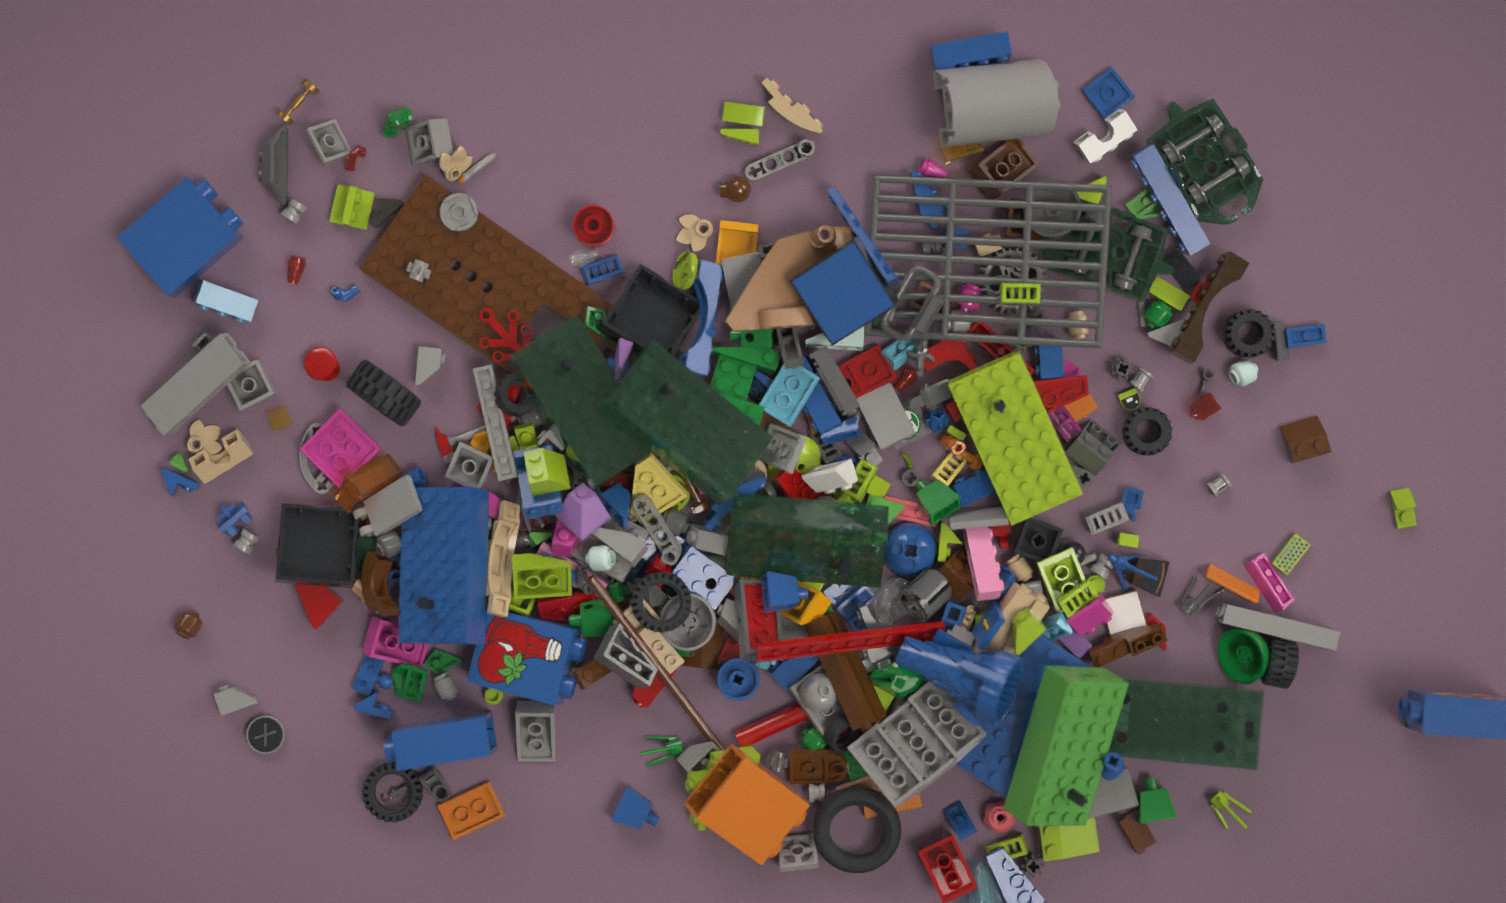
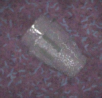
[569,248,598,269]

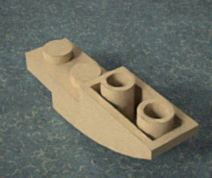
[761,78,823,135]

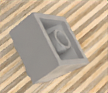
[406,118,453,165]

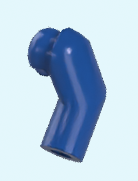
[331,284,361,302]

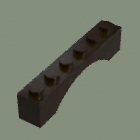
[1170,251,1249,364]

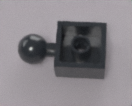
[1012,517,1086,564]

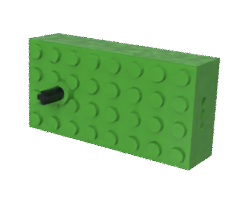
[1003,666,1129,826]

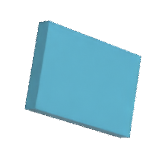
[759,364,821,427]

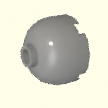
[799,673,838,712]

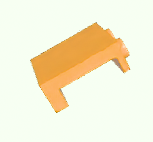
[715,220,759,272]

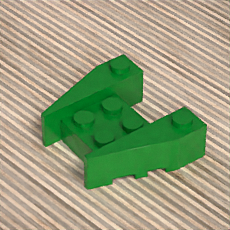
[697,347,781,429]

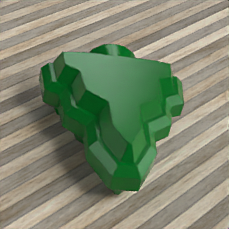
[382,108,414,139]

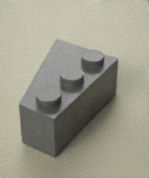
[593,623,658,689]

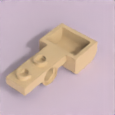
[612,599,685,674]

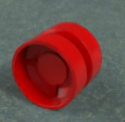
[573,205,615,248]

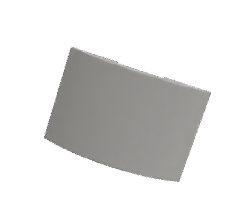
[847,682,986,808]

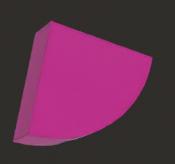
[1063,360,1082,377]

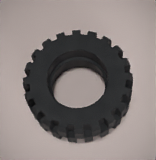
[346,360,421,427]

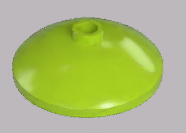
[767,435,822,486]

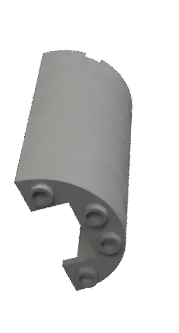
[932,59,1061,148]

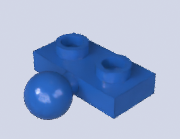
[352,654,393,696]

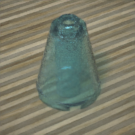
[967,862,1003,903]

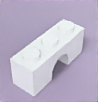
[1073,108,1137,164]

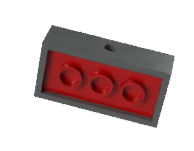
[734,580,783,661]

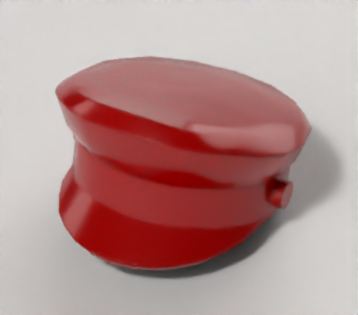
[304,347,340,381]

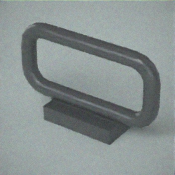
[880,265,945,341]

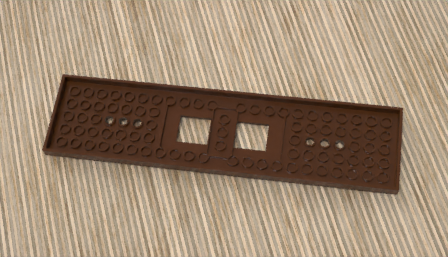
[360,175,801,531]

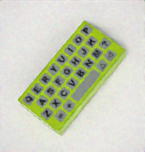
[1271,533,1310,575]

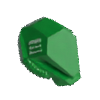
[870,662,923,698]

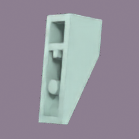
[805,326,864,351]

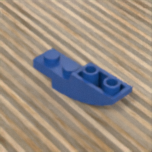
[704,471,766,532]

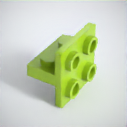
[329,185,375,230]

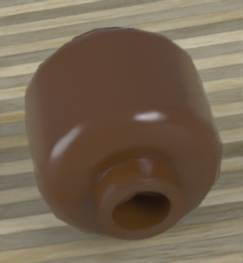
[174,610,203,640]

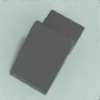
[845,430,883,472]

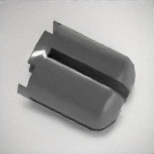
[897,569,952,624]

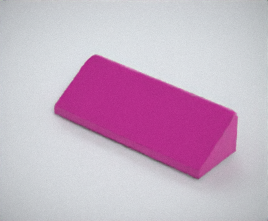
[1244,552,1295,613]

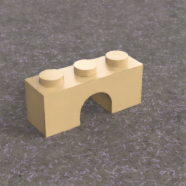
[189,429,253,484]

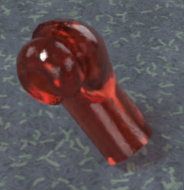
[345,145,367,171]

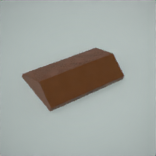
[682,594,727,669]

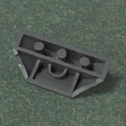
[259,127,288,205]

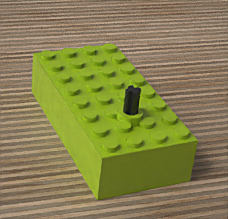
[948,349,1083,525]

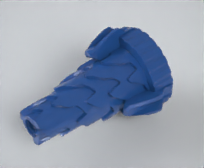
[896,636,1024,726]

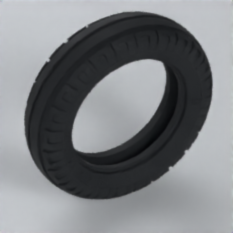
[813,787,901,873]

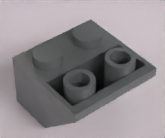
[1065,419,1121,476]

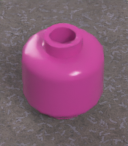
[956,283,983,313]

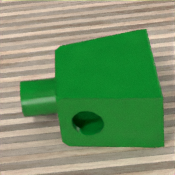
[731,329,775,348]
[916,480,961,526]
[569,598,613,637]
[1137,777,1177,824]

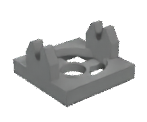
[778,833,818,872]

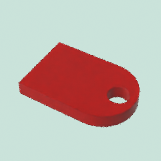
[839,344,897,399]

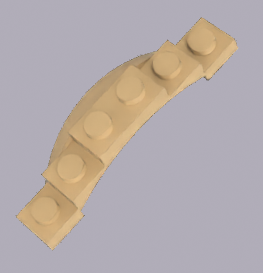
[485,501,520,618]

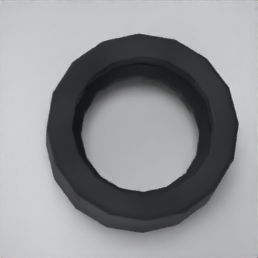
[824,715,861,753]

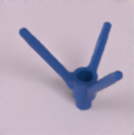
[1107,554,1158,592]

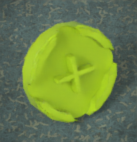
[672,252,698,290]

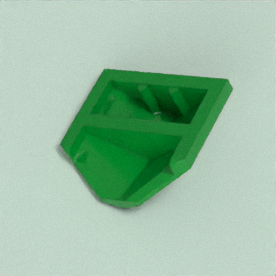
[392,662,428,703]

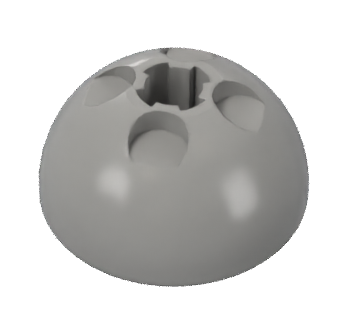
[660,593,716,651]

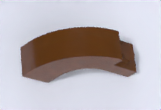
[361,551,400,617]

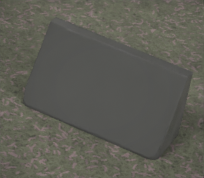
[1272,321,1290,361]

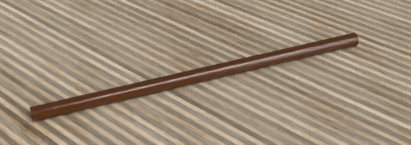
[586,575,726,750]

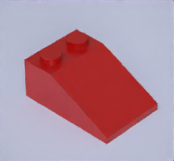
[918,834,978,903]

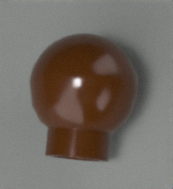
[720,176,751,203]

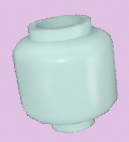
[1229,359,1259,387]
[586,546,616,571]

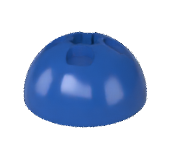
[881,522,938,579]

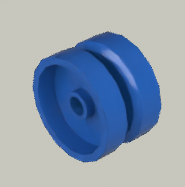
[717,657,760,701]

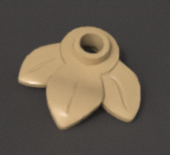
[439,145,472,181]
[676,214,713,252]
[186,420,222,455]

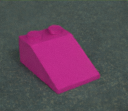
[362,615,429,668]

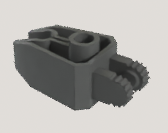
[905,379,953,412]

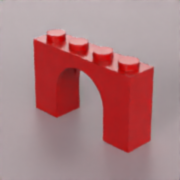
[924,332,977,422]

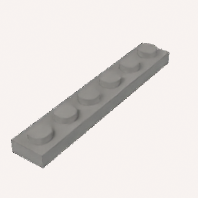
[473,364,518,482]

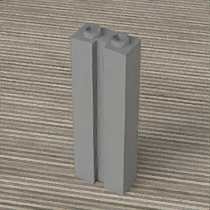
[141,333,251,436]
[1215,603,1340,650]

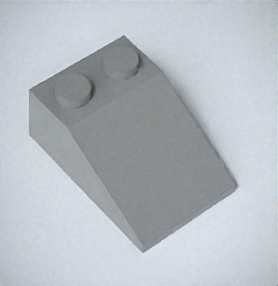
[515,701,556,762]

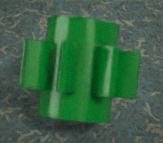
[607,581,629,603]

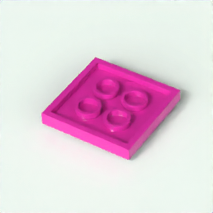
[300,408,382,490]

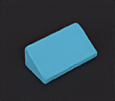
[881,338,917,370]
[1041,612,1073,641]

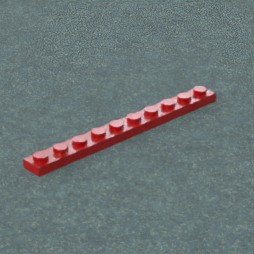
[755,621,945,662]

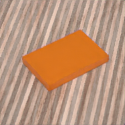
[437,781,506,840]

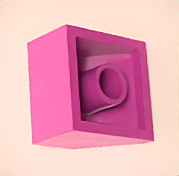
[1066,593,1114,636]

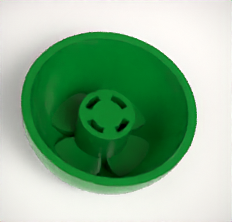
[1217,628,1270,685]

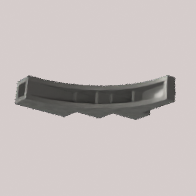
[758,242,804,370]

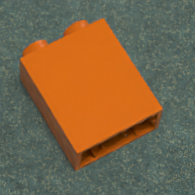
[683,744,810,866]

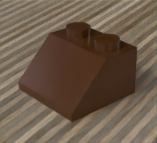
[1280,416,1332,463]

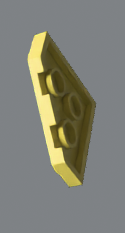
[630,453,688,525]

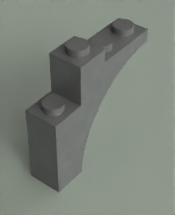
[856,601,925,663]

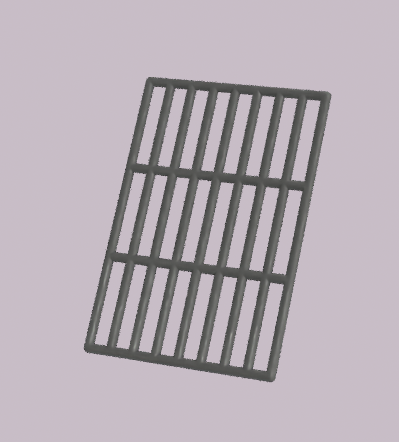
[864,175,1112,348]

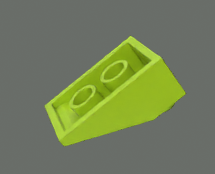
[1037,547,1092,613]
[511,553,572,600]
[1038,818,1099,861]

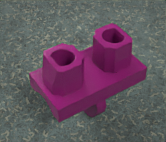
[1048,406,1082,442]

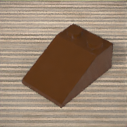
[968,139,1039,199]

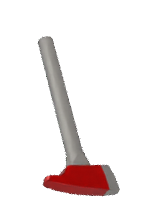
[436,416,518,464]

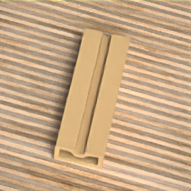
[971,582,1050,656]

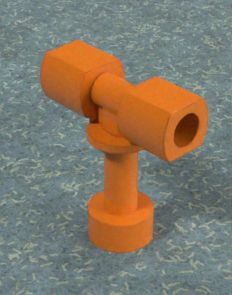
[939,433,983,471]

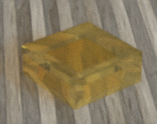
[267,406,293,431]

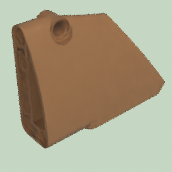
[725,225,852,331]

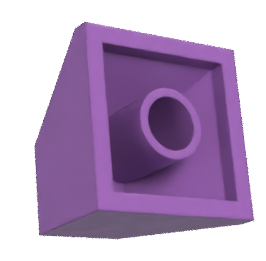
[556,483,611,541]

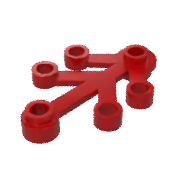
[479,308,536,367]

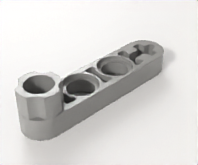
[745,139,815,181]
[633,494,682,565]

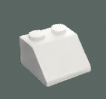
[802,459,858,494]

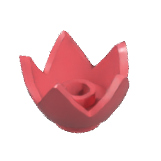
[983,799,1016,833]

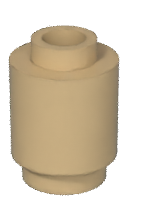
[1067,311,1089,340]
[1006,554,1034,582]

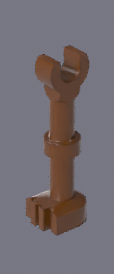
[672,457,709,514]

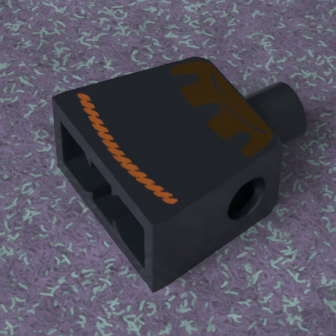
[1122,558,1170,597]

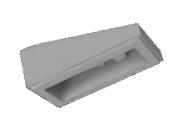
[1085,502,1130,535]

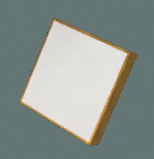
[1105,590,1147,635]

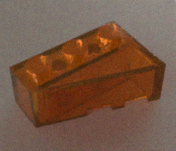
[334,454,403,514]

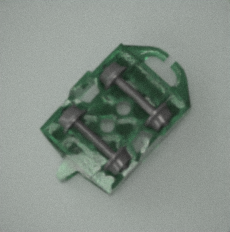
[1146,98,1264,225]
[1041,199,1174,303]

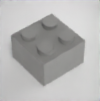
[227,359,278,411]

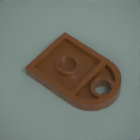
[790,749,848,784]

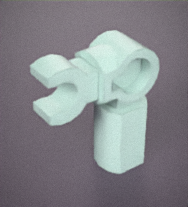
[862,657,892,673]

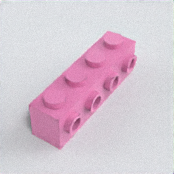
[962,527,1004,601]

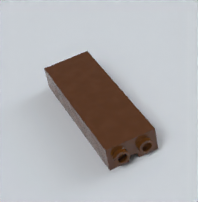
[804,611,887,731]

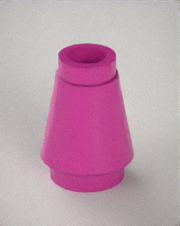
[918,158,948,178]

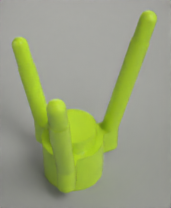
[1209,790,1252,829]

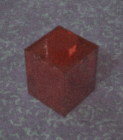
[1189,392,1221,422]

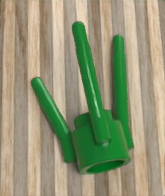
[639,735,683,767]

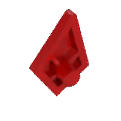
[718,635,740,661]

